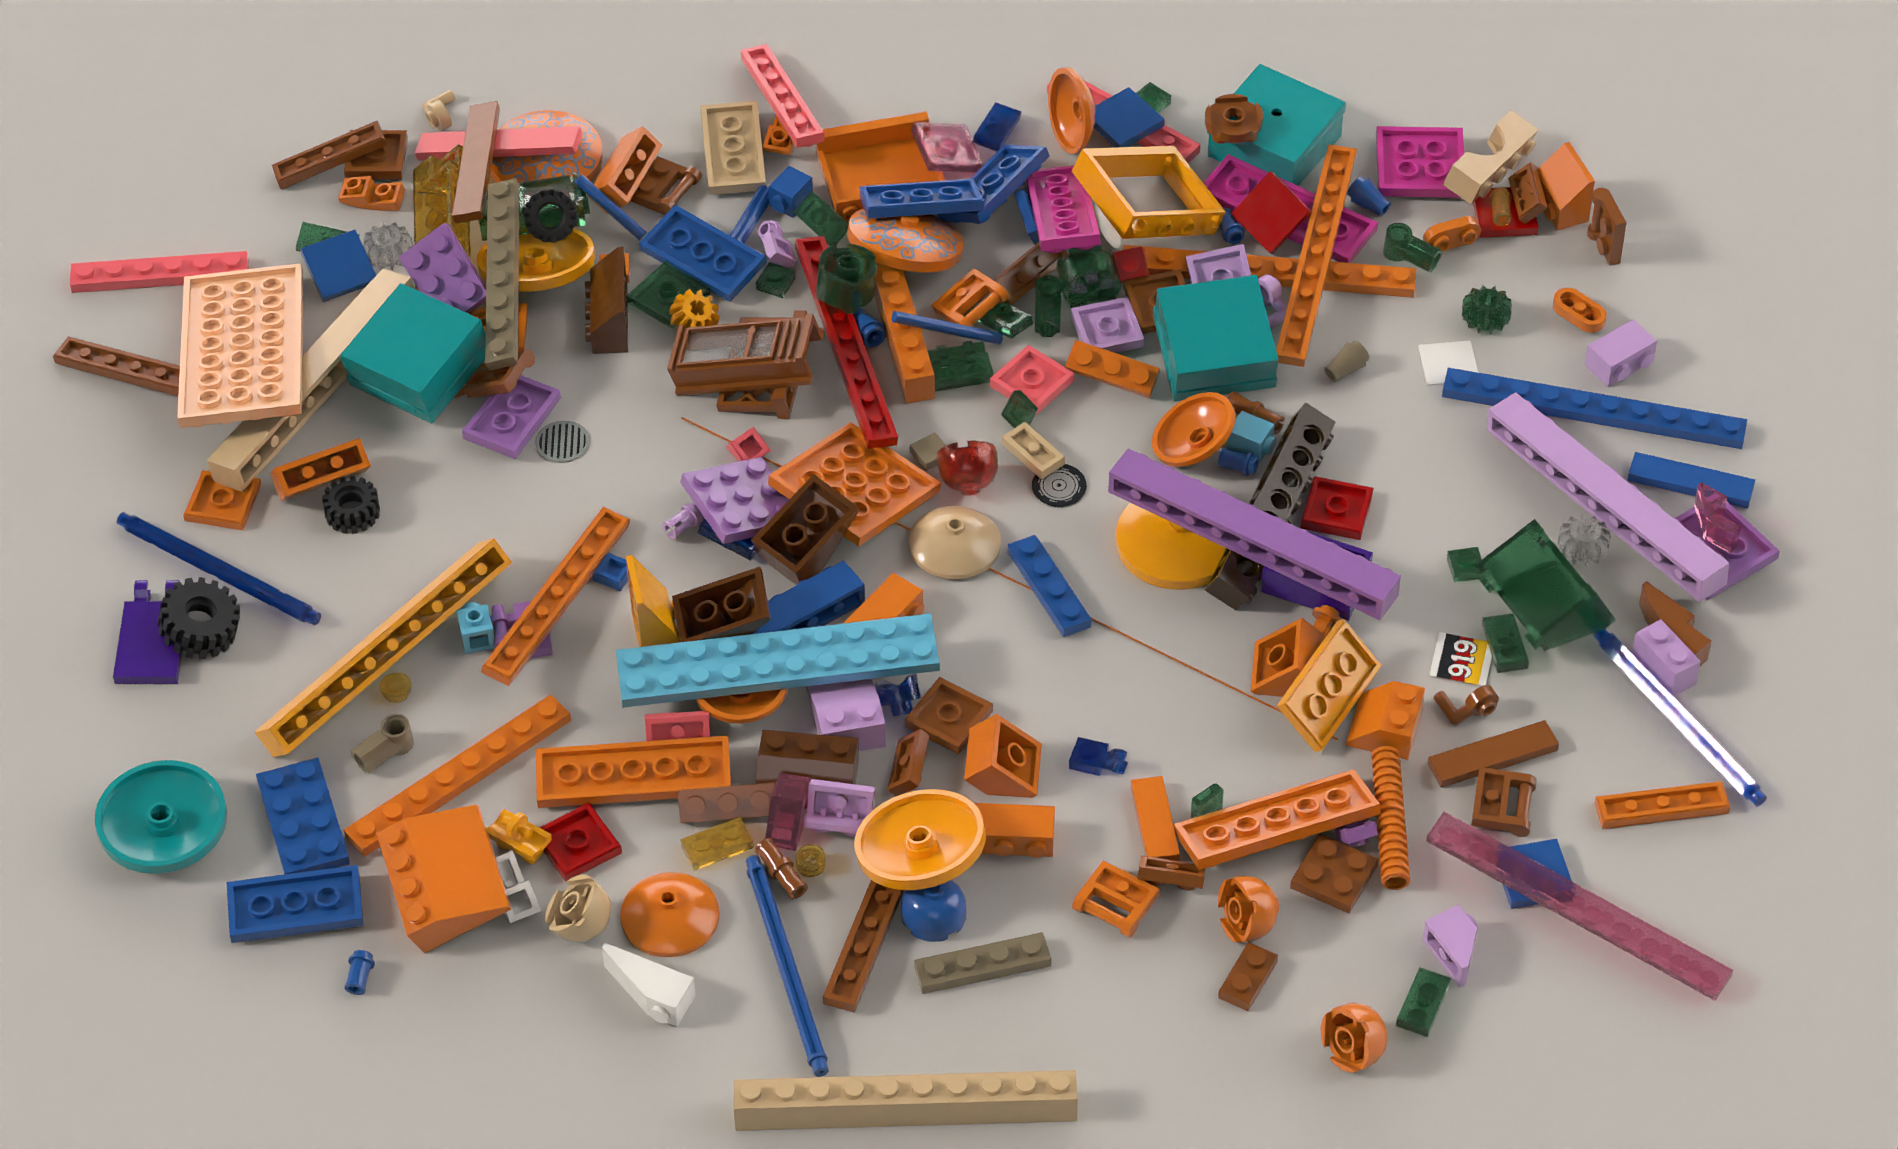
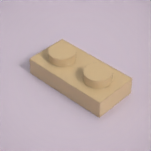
[1002,422,1065,479]

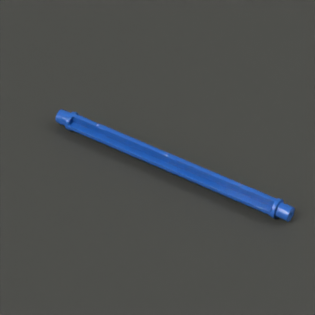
[746,855,829,1077]

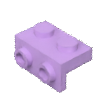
[804,779,875,837]

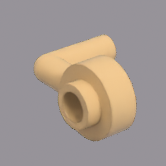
[423,90,456,131]

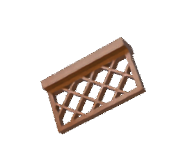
[716,310,809,419]

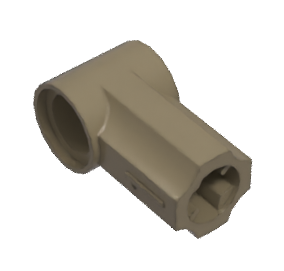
[351,714,414,773]

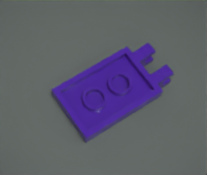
[113,580,188,684]

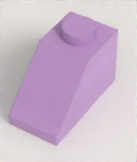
[1423,904,1478,987]

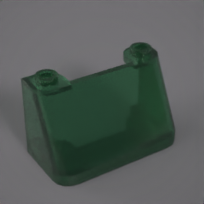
[1476,519,1617,651]

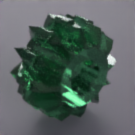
[1462,285,1512,335]

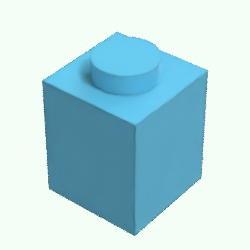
[1227,411,1276,464]

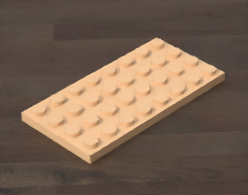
[177,263,303,428]

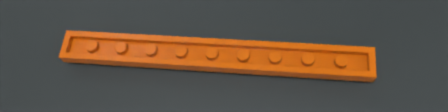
[1276,144,1357,367]
[1123,245,1416,298]

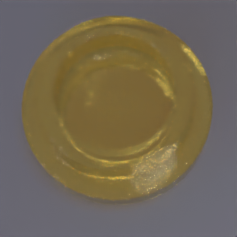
[380,673,412,703]

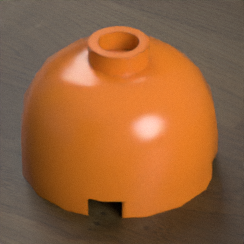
[1217,876,1279,943]
[1320,1002,1388,1073]

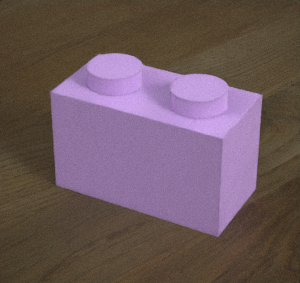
[1585,319,1657,387]
[1632,619,1701,698]

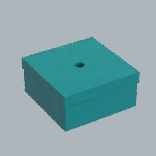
[1207,64,1346,186]
[1153,275,1278,402]
[340,283,486,424]

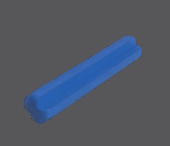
[730,185,769,244]

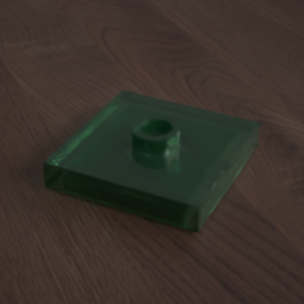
[627,261,710,329]

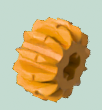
[669,289,720,331]

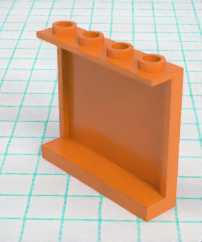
[815,111,945,223]

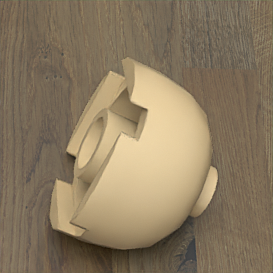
[545,874,611,942]

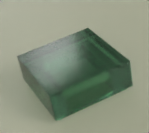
[1001,390,1038,428]
[1191,783,1224,819]

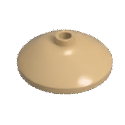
[908,506,1001,579]

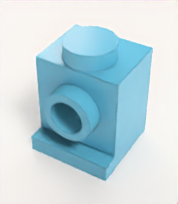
[456,602,495,654]

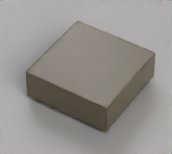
[910,432,952,471]

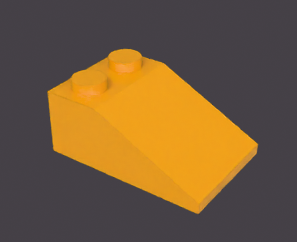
[626,555,680,647]

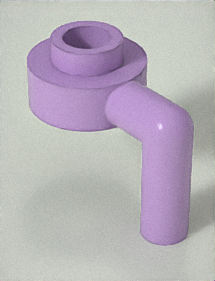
[1258,274,1287,328]

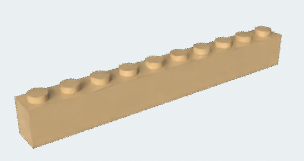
[206,268,415,492]
[734,1070,1078,1131]

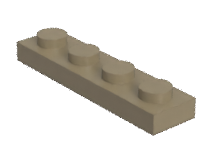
[914,932,1051,994]

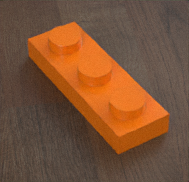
[1065,340,1160,399]

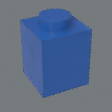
[768,166,813,218]

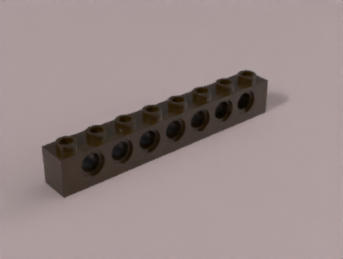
[1205,402,1336,611]

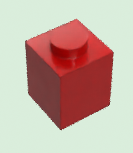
[1113,246,1150,283]

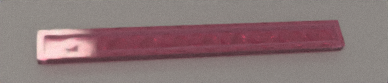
[1426,812,1733,1001]

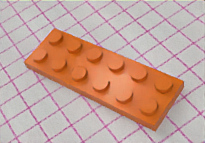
[536,736,731,808]
[1174,769,1381,870]

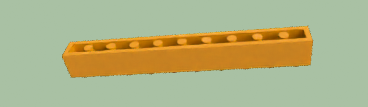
[254,538,512,757]

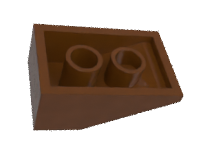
[751,474,859,585]
[672,566,771,642]

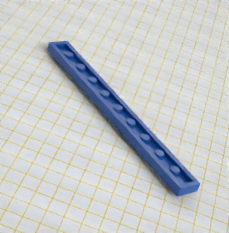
[1442,367,1748,449]

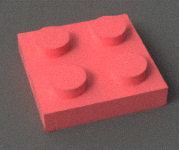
[990,345,1074,415]

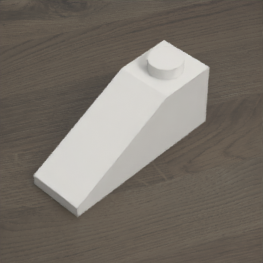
[602,943,696,1027]

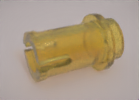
[1489,187,1512,226]

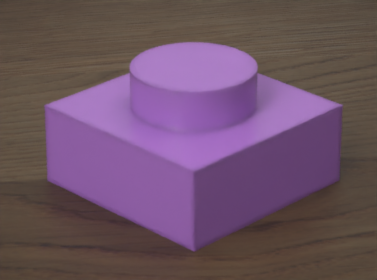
[1335,819,1378,847]

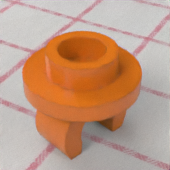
[1312,605,1342,636]

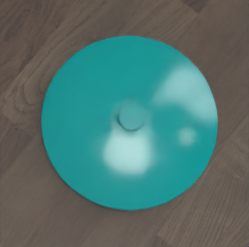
[95,760,227,874]

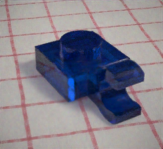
[1069,737,1128,776]

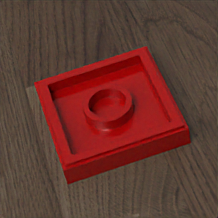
[1231,171,1312,254]
[1473,187,1539,238]
[1300,476,1374,540]
[539,802,622,882]

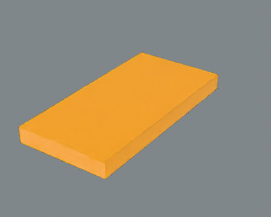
[1277,619,1382,752]

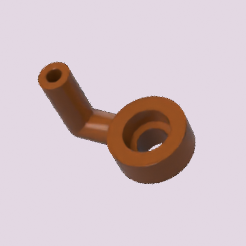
[1433,685,1499,725]

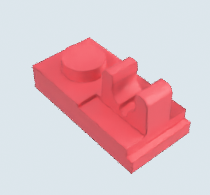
[644,711,710,741]

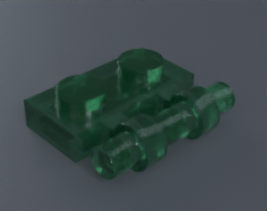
[928,340,994,392]

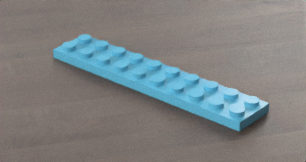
[616,614,940,708]

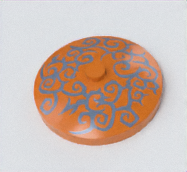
[490,110,603,199]
[847,208,964,272]

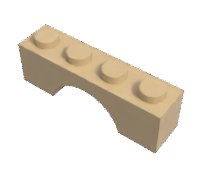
[1443,110,1539,204]

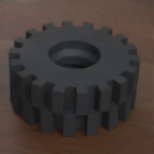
[158,577,240,659]

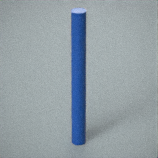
[892,311,1003,345]

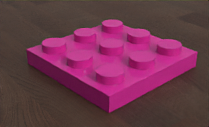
[1376,126,1464,198]

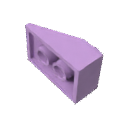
[806,679,886,751]

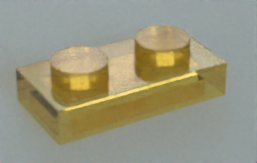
[680,817,754,871]

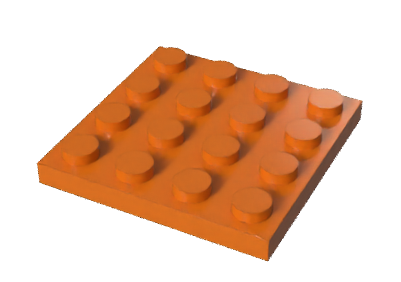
[768,422,941,547]

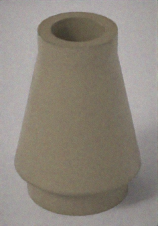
[1324,341,1370,382]

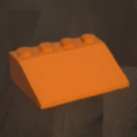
[377,804,511,953]

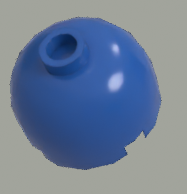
[901,880,967,942]

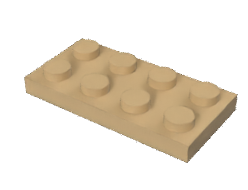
[700,101,766,195]

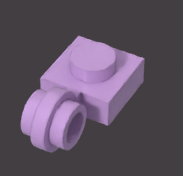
[758,220,797,269]

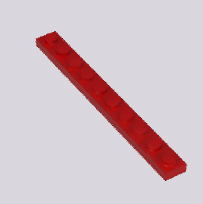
[795,236,898,449]

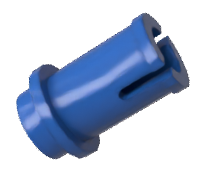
[1219,208,1245,245]
[1218,448,1259,476]
[344,950,375,995]

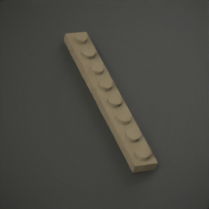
[485,178,520,371]

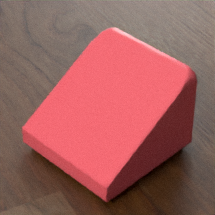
[725,427,771,461]

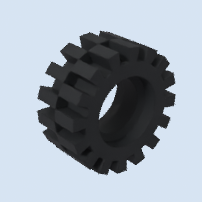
[524,188,577,243]
[322,476,380,534]

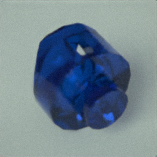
[875,674,922,716]

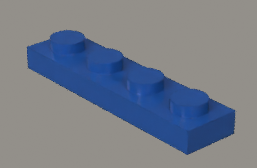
[1007,535,1092,637]

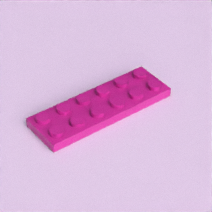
[1203,154,1378,263]
[1026,165,1101,253]

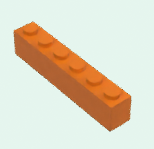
[867,258,935,404]

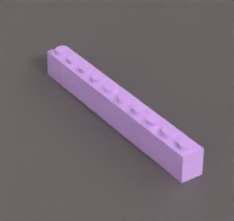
[1487,392,1729,602]

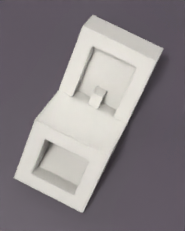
[495,850,541,923]

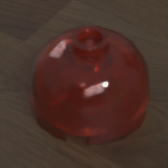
[937,440,998,496]

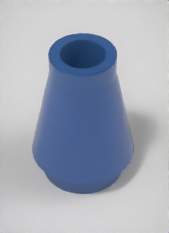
[1347,176,1391,217]
[852,308,886,348]

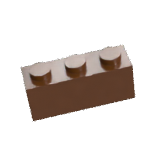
[585,247,628,354]
[756,729,859,809]

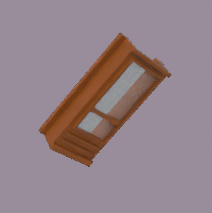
[667,314,824,396]

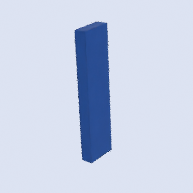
[1627,452,1755,508]

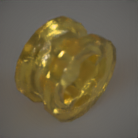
[796,844,825,877]

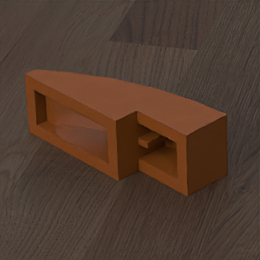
[1639,581,1712,666]

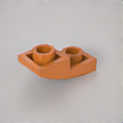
[762,115,796,155]
[338,176,405,211]

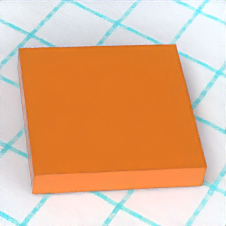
[183,470,262,530]

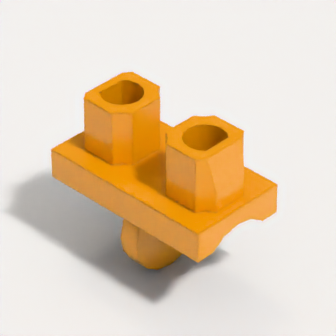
[486,809,552,865]

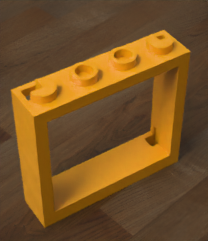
[1072,146,1226,239]

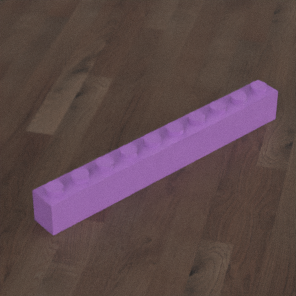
[1108,448,1401,621]

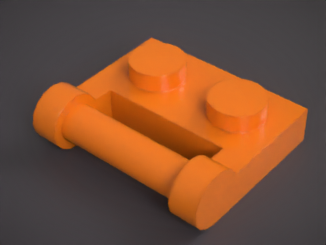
[931,268,1010,327]
[1072,860,1159,938]

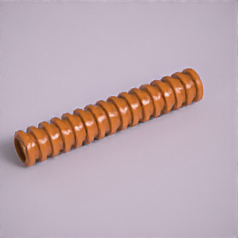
[1371,746,1411,890]

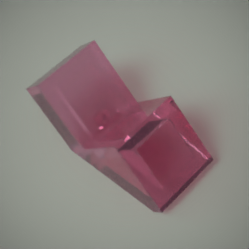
[1694,482,1741,554]
[765,773,811,851]

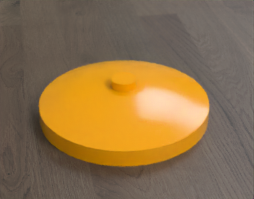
[477,225,595,292]
[1116,503,1226,590]
[854,789,986,890]

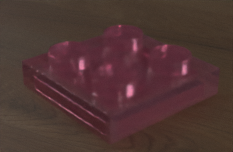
[911,122,983,172]

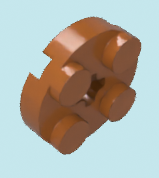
[1205,94,1263,144]

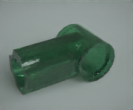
[1383,223,1442,273]
[1035,275,1062,337]

